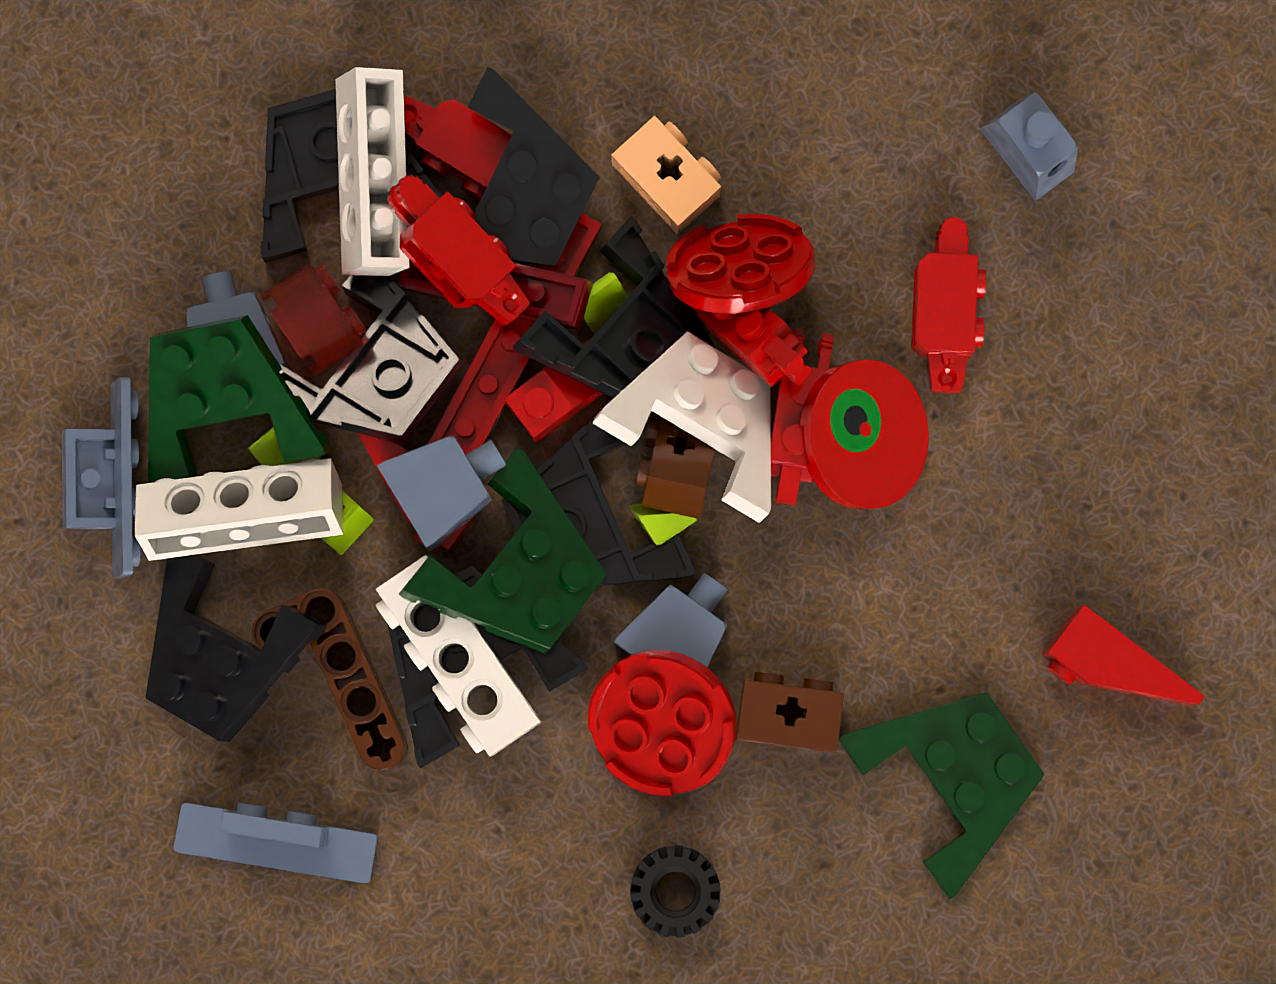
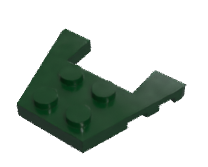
[148,315,331,483]
[399,447,607,654]
[838,692,1045,899]

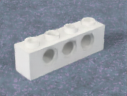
[335,67,409,276]
[135,458,343,561]
[375,555,541,756]

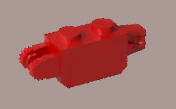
[404,96,512,201]
[386,175,530,326]
[911,216,986,394]
[690,306,813,387]
[771,328,834,506]

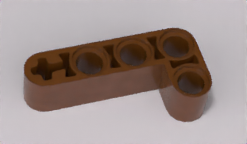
[252,588,408,770]

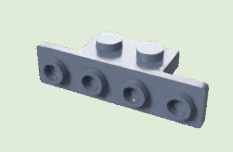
[62,377,140,578]
[174,802,378,883]

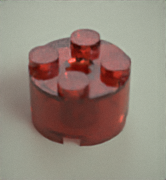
[259,262,367,377]

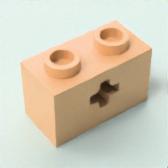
[611,116,721,235]

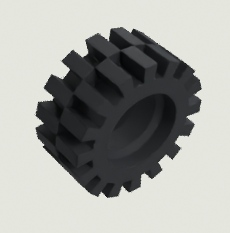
[630,845,721,938]

